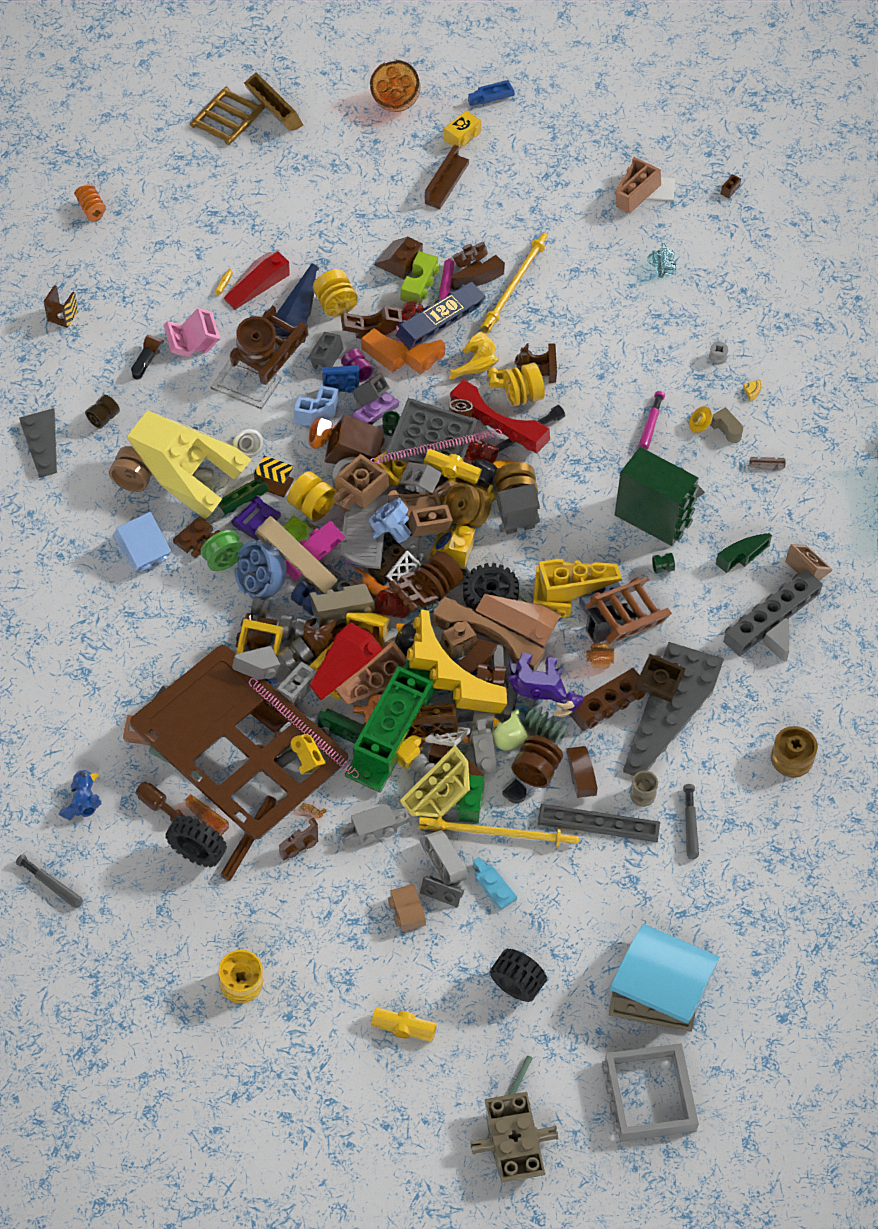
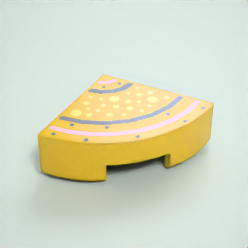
[743,379,762,401]

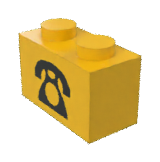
[443,110,481,149]

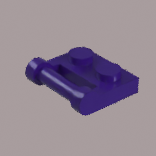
[231,496,281,541]

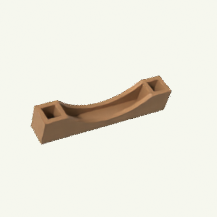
[432,596,545,671]

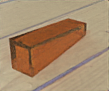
[185,794,229,836]

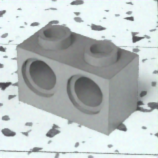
[399,462,442,494]
[277,662,316,707]

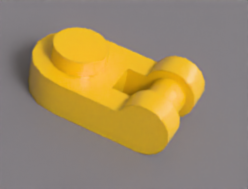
[487,368,512,388]

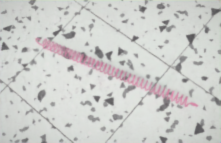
[371,429,502,464]
[249,678,359,778]

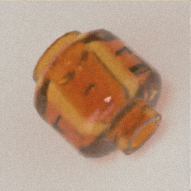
[586,643,614,669]

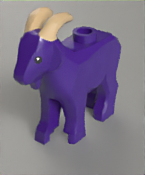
[508,653,584,717]

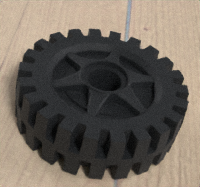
[463,563,520,617]
[165,815,227,867]

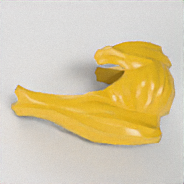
[448,332,499,380]

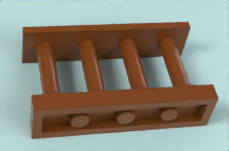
[585,576,672,644]

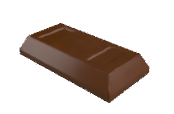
[250,702,289,733]

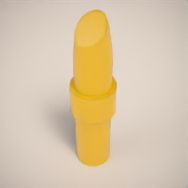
[215,268,233,295]

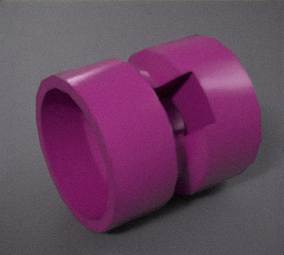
[341,349,374,383]

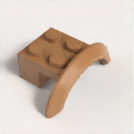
[388,481,458,537]

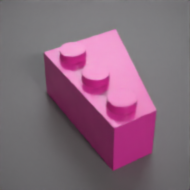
[284,520,345,582]

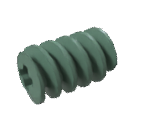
[523,707,568,745]

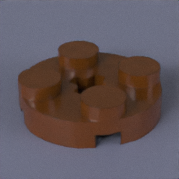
[452,242,488,267]

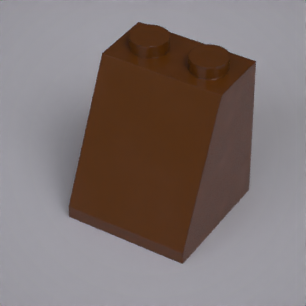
[324,414,385,464]

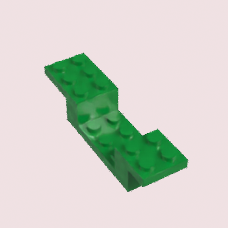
[345,660,437,793]

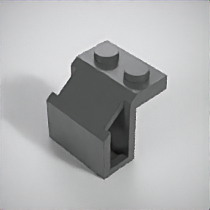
[495,484,540,535]

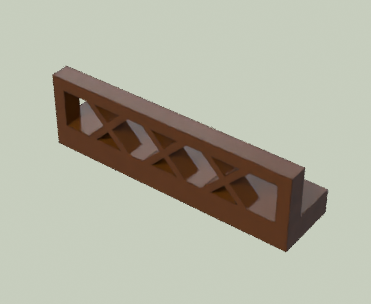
[425,144,469,209]
[405,703,458,738]

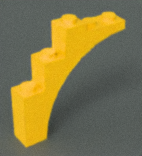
[407,610,507,714]

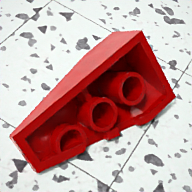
[224,251,290,310]
[309,622,383,701]

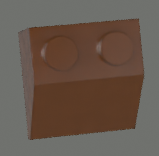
[375,236,423,280]

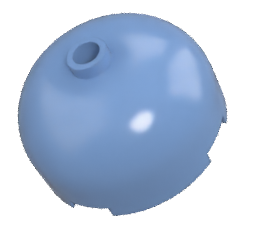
[235,541,287,599]

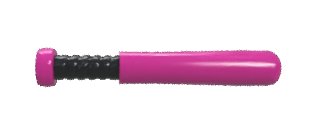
[638,391,665,450]

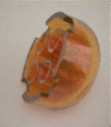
[370,60,421,112]

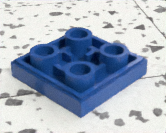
[322,365,359,393]

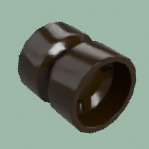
[85,394,120,429]

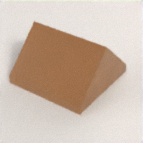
[785,544,833,581]

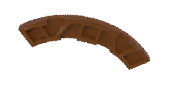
[436,639,497,691]

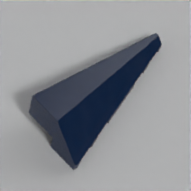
[272,263,319,343]

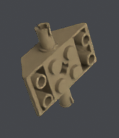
[470,1092,558,1183]

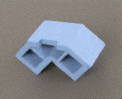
[294,386,339,427]

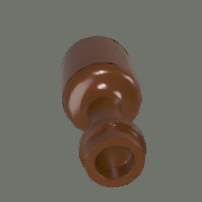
[135,781,183,822]

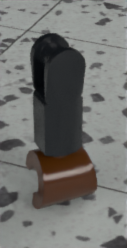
[131,334,164,380]

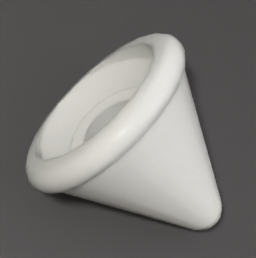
[233,429,263,457]

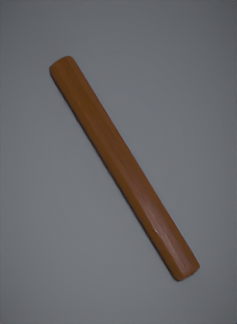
[221,795,276,881]

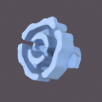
[368,498,411,543]

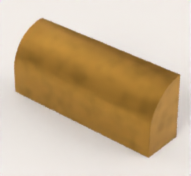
[244,72,303,130]

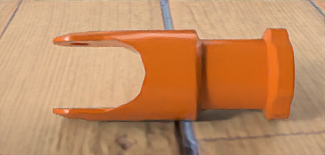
[348,567,390,601]

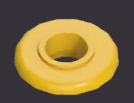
[689,406,713,433]

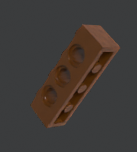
[569,668,646,731]

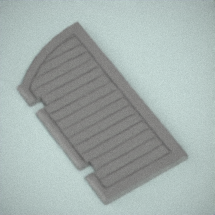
[339,495,389,569]

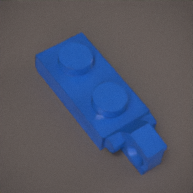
[468,80,515,106]

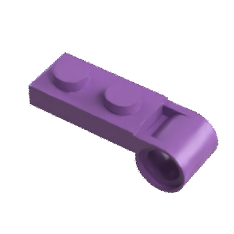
[351,392,400,425]

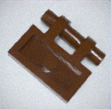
[173,516,221,558]
[389,571,438,612]
[235,613,277,651]

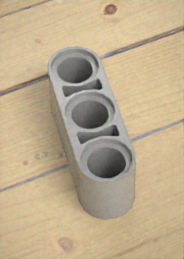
[421,830,467,885]

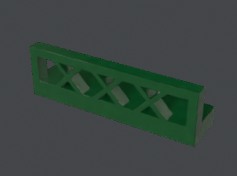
[318,708,364,744]

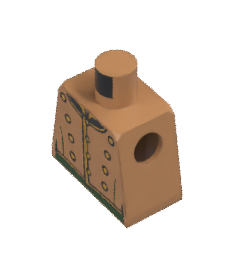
[439,621,478,660]

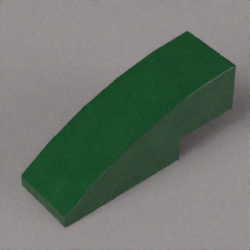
[716,533,772,573]

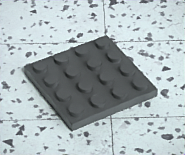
[386,398,478,479]

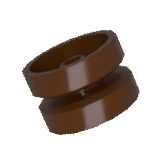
[236,316,276,363]

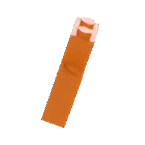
[362,328,445,375]

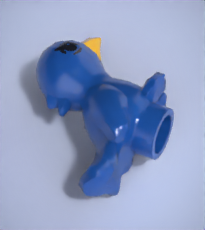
[59,770,102,820]

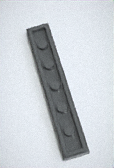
[538,804,660,842]

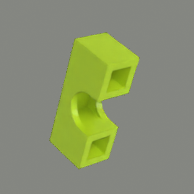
[400,251,440,306]

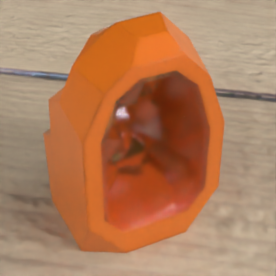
[308,418,333,449]

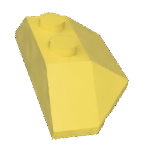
[399,746,470,817]

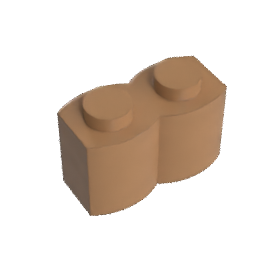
[388,884,426,932]

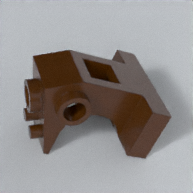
[514,343,557,383]

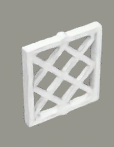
[386,551,421,596]
[425,725,471,746]

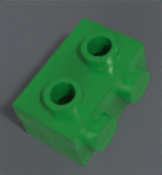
[456,775,485,823]

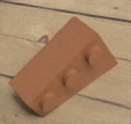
[615,157,661,214]

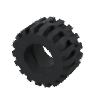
[489,948,547,1002]

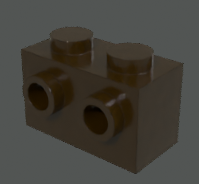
[368,543,412,586]

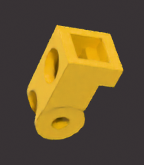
[291,734,326,774]

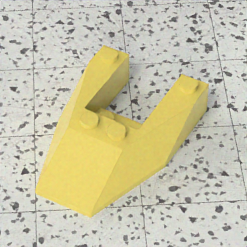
[126,410,251,520]

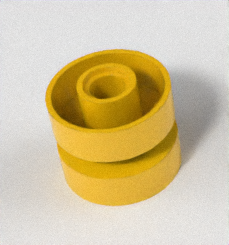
[287,471,337,521]

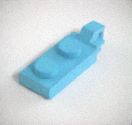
[472,857,517,911]

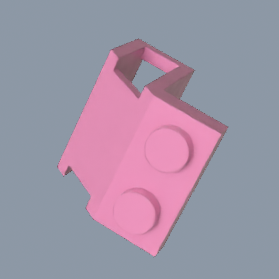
[163,308,220,357]

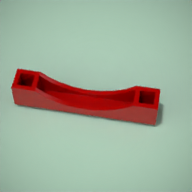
[450,379,550,454]

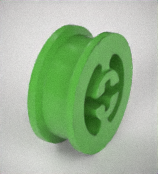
[201,530,244,571]

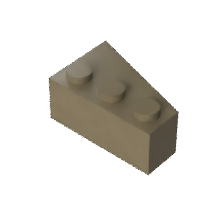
[310,584,375,628]

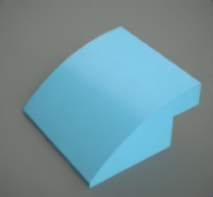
[609,924,720,1024]

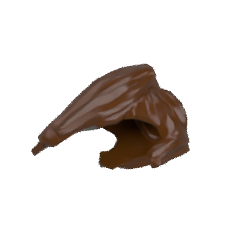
[303,618,346,659]

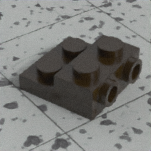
[635,654,686,703]

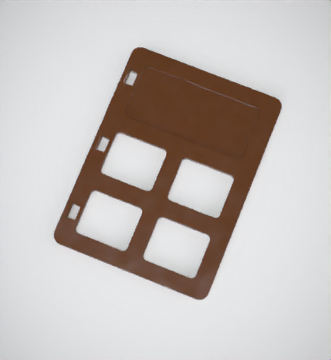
[130,645,348,839]

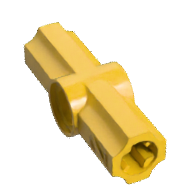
[423,449,482,484]
[371,1007,437,1042]

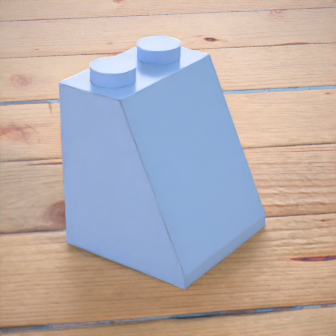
[113,512,171,572]

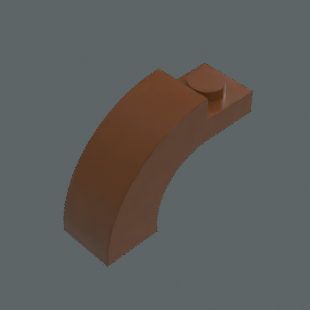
[341,305,402,339]

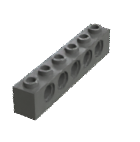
[723,569,823,657]

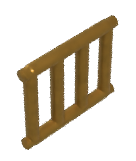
[190,86,265,145]

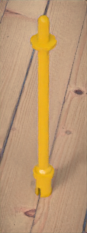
[480,232,548,333]
[418,816,580,847]

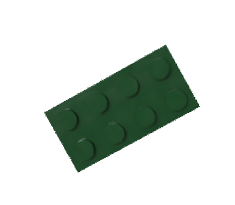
[614,447,699,546]

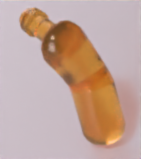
[300,803,327,818]

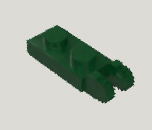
[218,477,269,515]

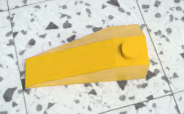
[538,559,622,603]

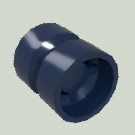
[291,580,323,616]

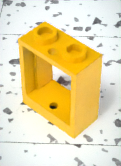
[236,619,284,659]

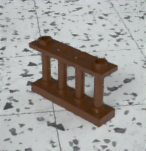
[230,305,309,385]

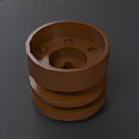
[415,551,464,602]
[511,735,563,788]

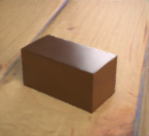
[720,174,741,199]

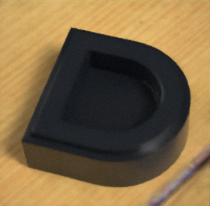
[502,779,527,803]

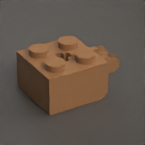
[334,454,390,509]

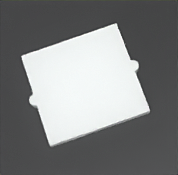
[646,177,676,201]

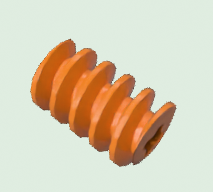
[74,184,106,222]

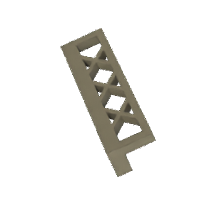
[609,991,696,1032]

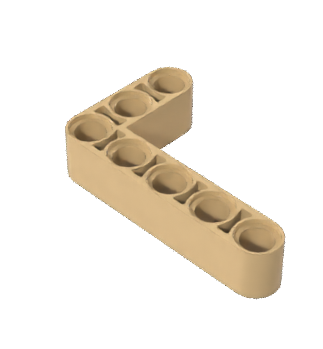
[255,516,338,594]

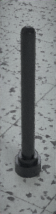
[490,405,565,455]

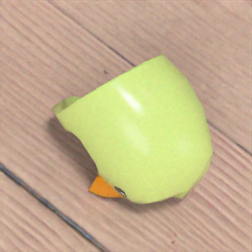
[491,709,528,751]

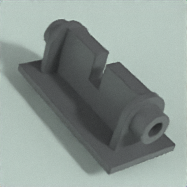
[420,875,464,908]

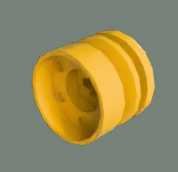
[312,269,358,317]
[503,363,545,407]
[218,950,263,1003]

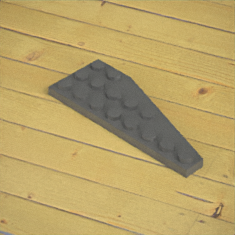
[623,642,724,776]

